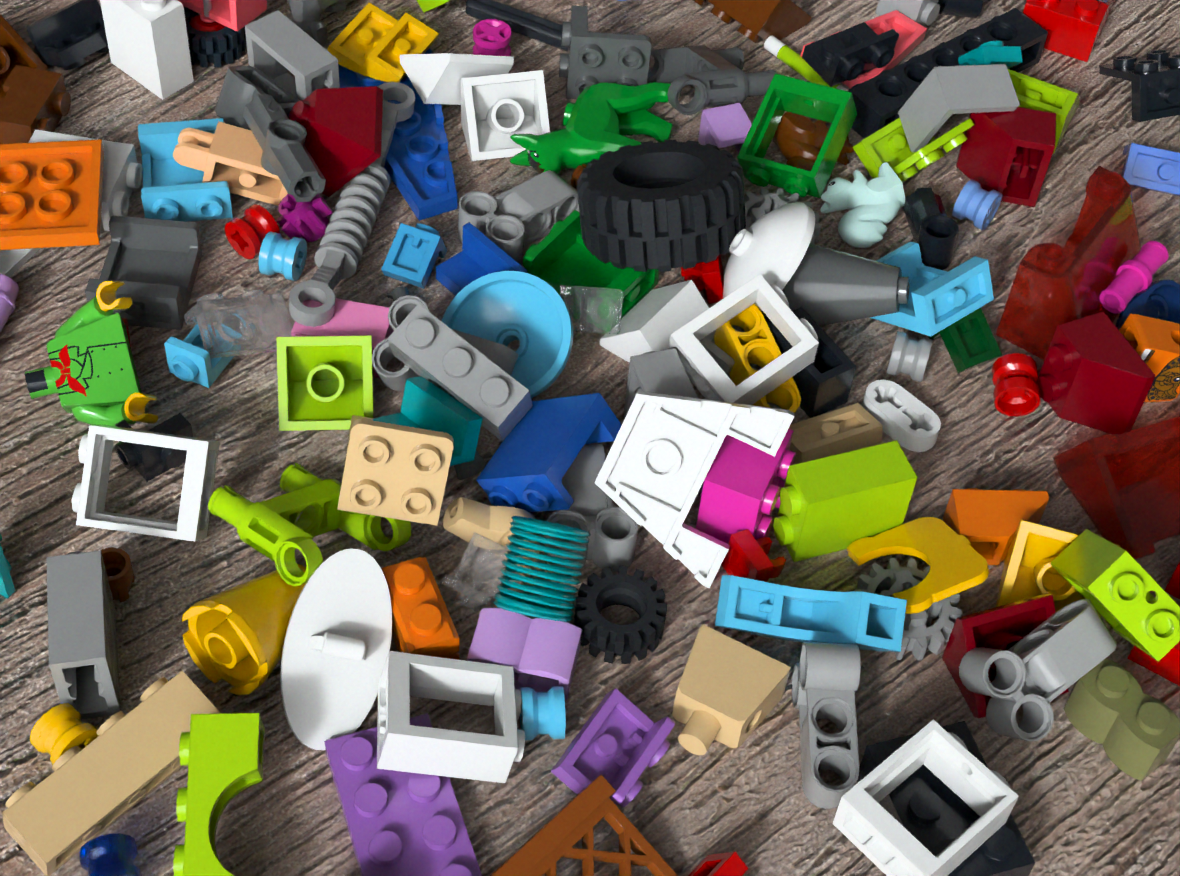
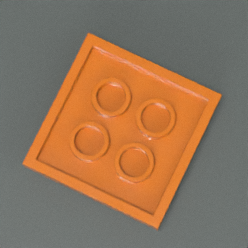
[0,139,104,250]

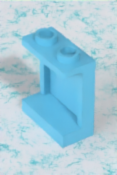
[138,118,233,222]
[870,242,994,337]

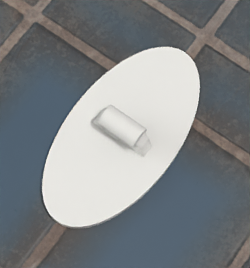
[280,548,392,750]

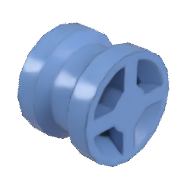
[952,179,1002,231]

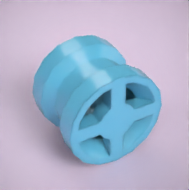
[258,231,307,281]
[520,686,566,741]

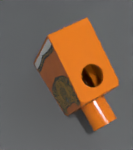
[1119,314,1180,402]

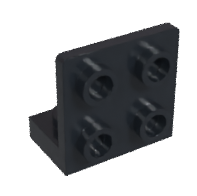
[1099,50,1180,122]

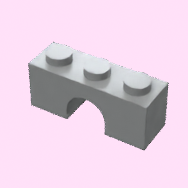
[387,303,533,442]

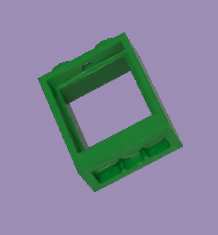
[737,73,857,198]

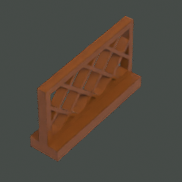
[490,774,678,876]

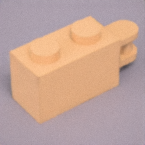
[173,121,288,206]

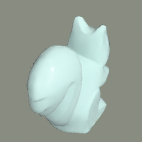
[820,162,905,248]

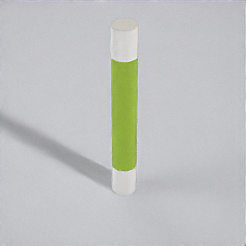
[764,35,848,91]

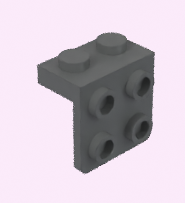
[559,5,652,100]

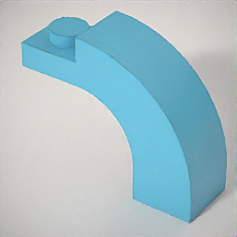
[715,575,907,652]

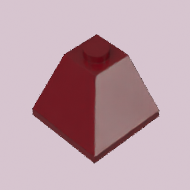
[289,86,383,197]

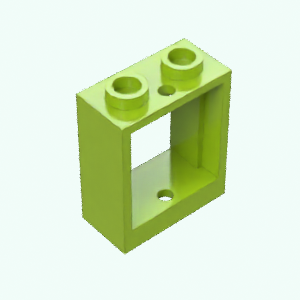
[1050,529,1180,662]

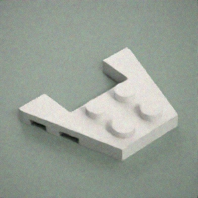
[595,391,795,588]

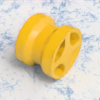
[30,703,98,765]

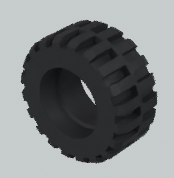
[577,140,746,272]

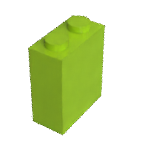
[773,440,918,562]

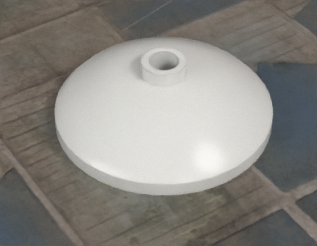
[723,202,815,311]

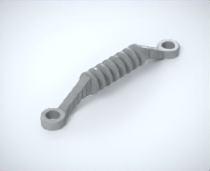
[289,82,415,327]

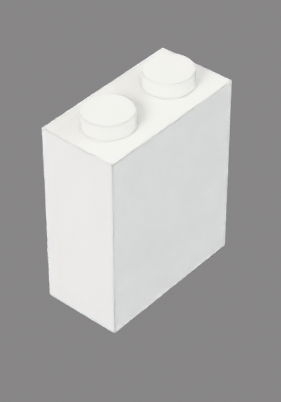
[100,0,194,100]

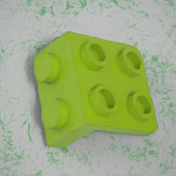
[852,117,975,183]

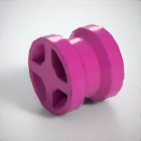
[473,19,512,56]

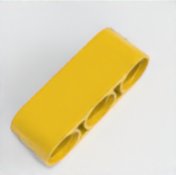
[714,304,801,415]

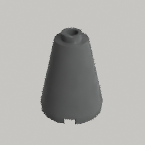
[785,243,910,326]

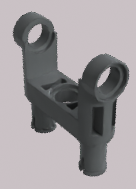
[647,45,777,115]

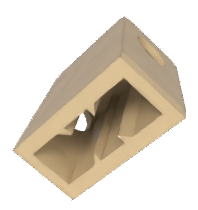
[672,624,791,755]

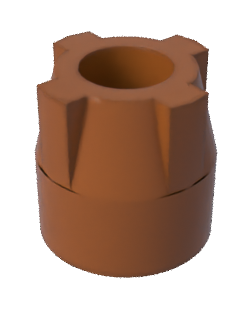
[101,547,135,602]

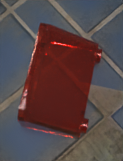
[996,166,1141,360]
[1053,416,1180,559]

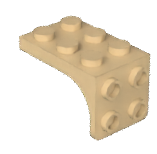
[337,415,454,526]

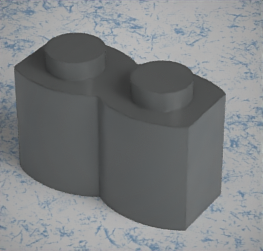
[215,65,300,130]

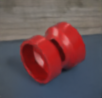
[991,353,1040,417]

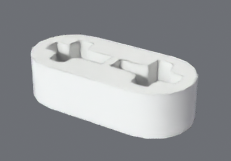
[862,379,941,452]

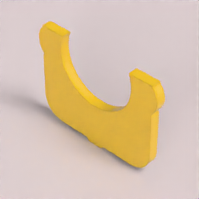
[847,517,989,614]

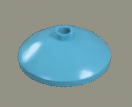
[442,271,573,398]

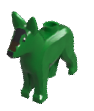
[510,82,682,175]

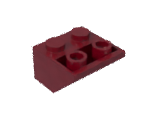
[956,107,1056,207]

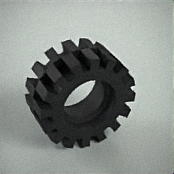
[574,566,667,664]

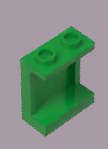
[522,210,659,333]

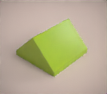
[276,335,374,431]

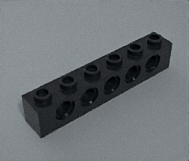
[848,8,1048,139]

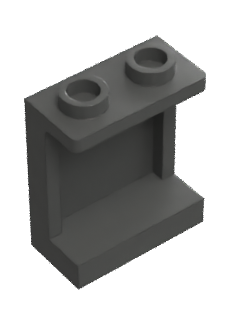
[85,216,202,330]

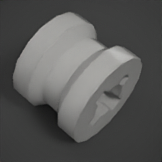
[886,331,933,382]

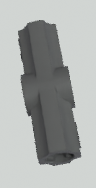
[243,95,326,202]

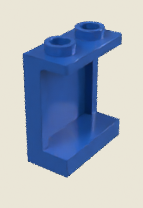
[476,393,622,512]

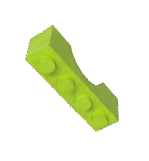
[173,713,264,876]

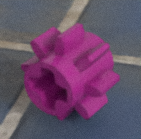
[276,194,333,242]

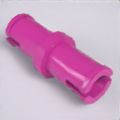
[1099,241,1169,313]

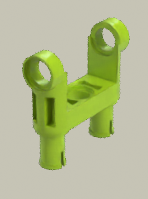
[208,463,412,586]

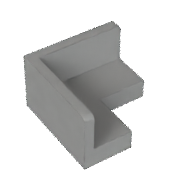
[898,64,1020,152]

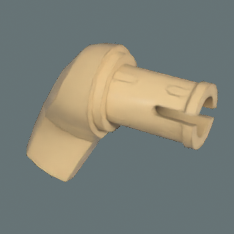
[443,497,553,586]

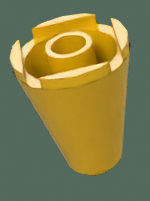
[182,564,306,695]

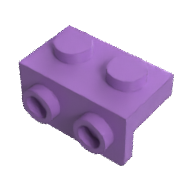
[551,688,676,808]

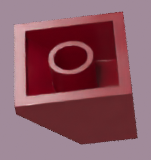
[1036,311,1156,438]

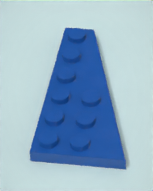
[338,47,458,221]

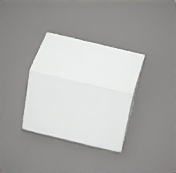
[400,53,514,105]
[461,70,550,161]
[600,280,709,362]

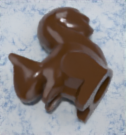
[773,112,854,181]

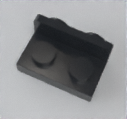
[802,22,899,87]

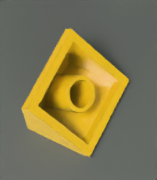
[996,519,1120,616]

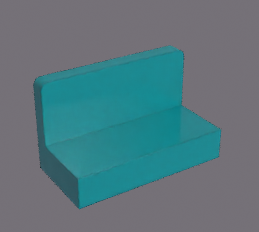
[373,376,483,466]

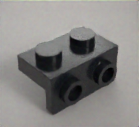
[27,0,109,70]

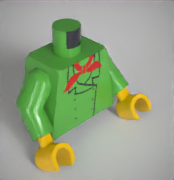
[25,281,158,427]

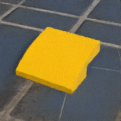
[327,2,439,82]

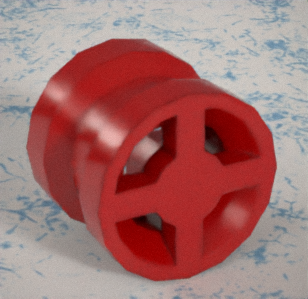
[225,204,280,260]

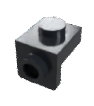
[114,413,193,482]

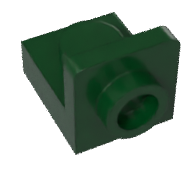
[928,307,1002,374]

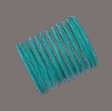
[493,516,591,622]

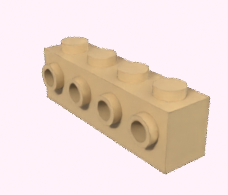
[2,671,221,876]

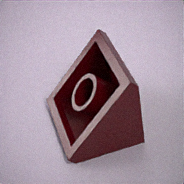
[942,593,1069,719]

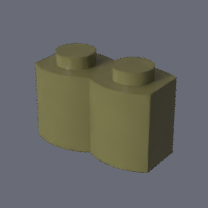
[1064,658,1180,781]

